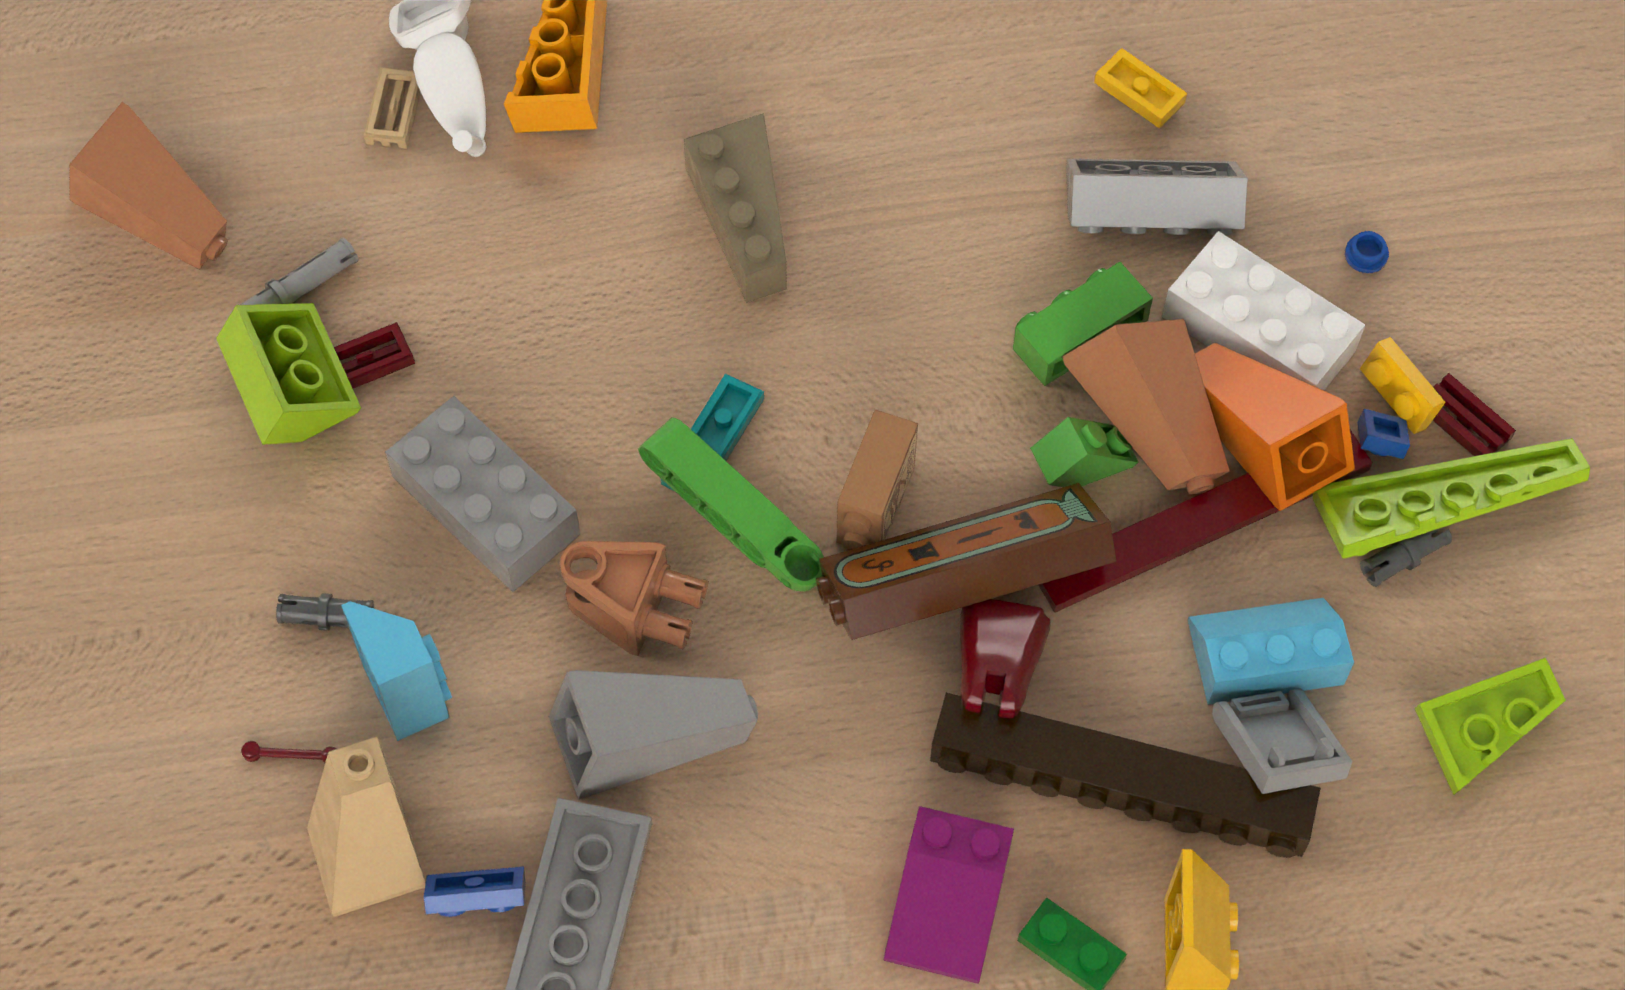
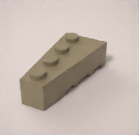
[684,113,787,303]

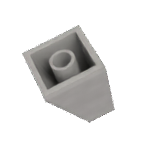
[549,670,758,799]

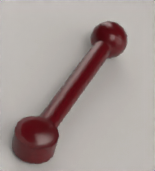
[241,741,336,763]

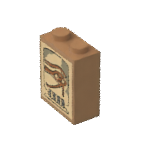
[836,409,918,550]

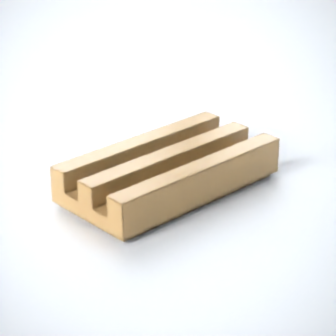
[364,67,421,149]

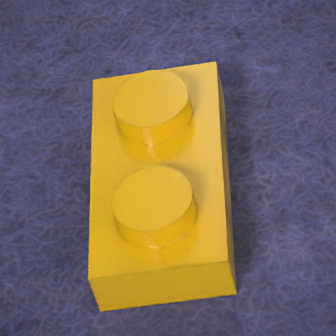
[1094,48,1187,129]
[1360,337,1446,434]

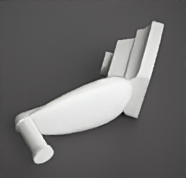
[389,0,486,157]

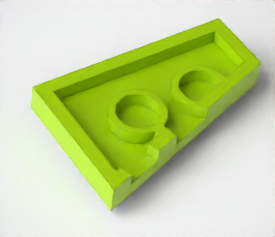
[1415,658,1566,795]

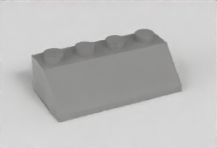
[1066,159,1248,235]

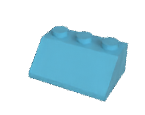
[1188,598,1354,705]
[341,601,452,741]

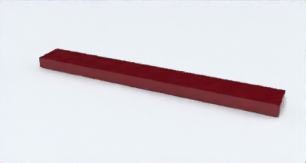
[1039,429,1373,613]

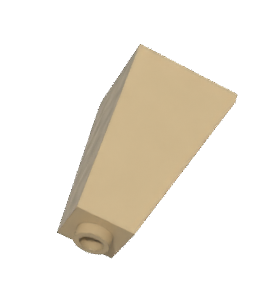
[307,737,426,917]

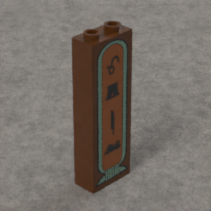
[816,483,1116,640]

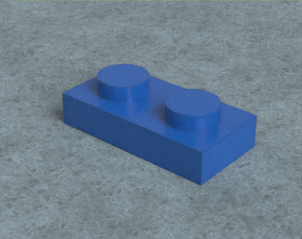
[424,866,526,917]

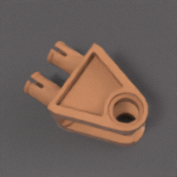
[560,541,709,656]

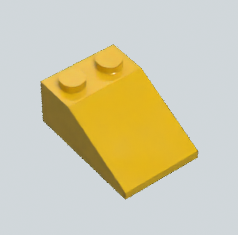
[1164,849,1239,990]

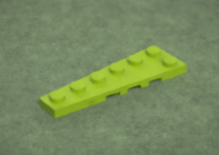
[1313,438,1590,559]

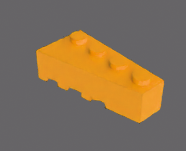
[504,0,607,133]

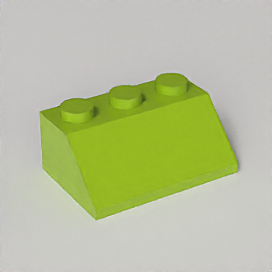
[216,303,361,445]

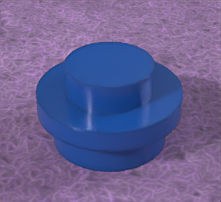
[1345,231,1389,273]

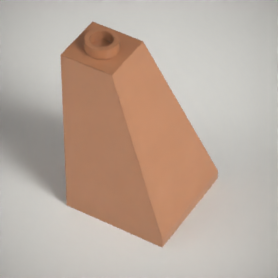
[69,102,228,270]
[1062,319,1230,494]

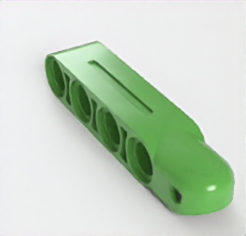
[638,417,823,592]

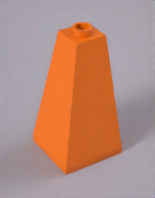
[1195,343,1355,511]

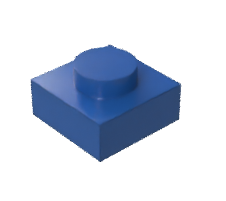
[1357,409,1410,459]

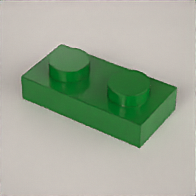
[1017,897,1127,990]

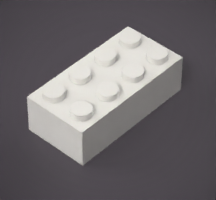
[1162,231,1365,391]

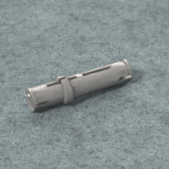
[240,238,359,305]

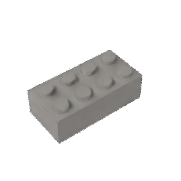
[385,396,580,592]

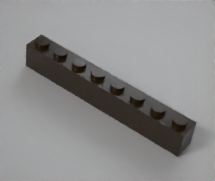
[930,692,1321,858]

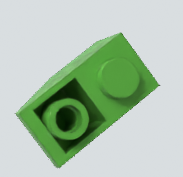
[1030,417,1139,487]

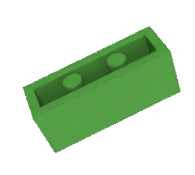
[1013,262,1153,386]

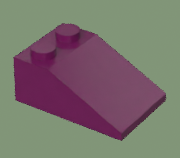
[883,806,1014,984]

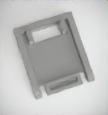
[1212,689,1352,794]

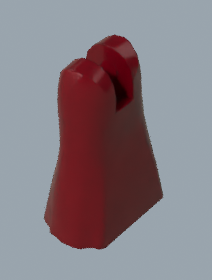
[960,599,1051,719]

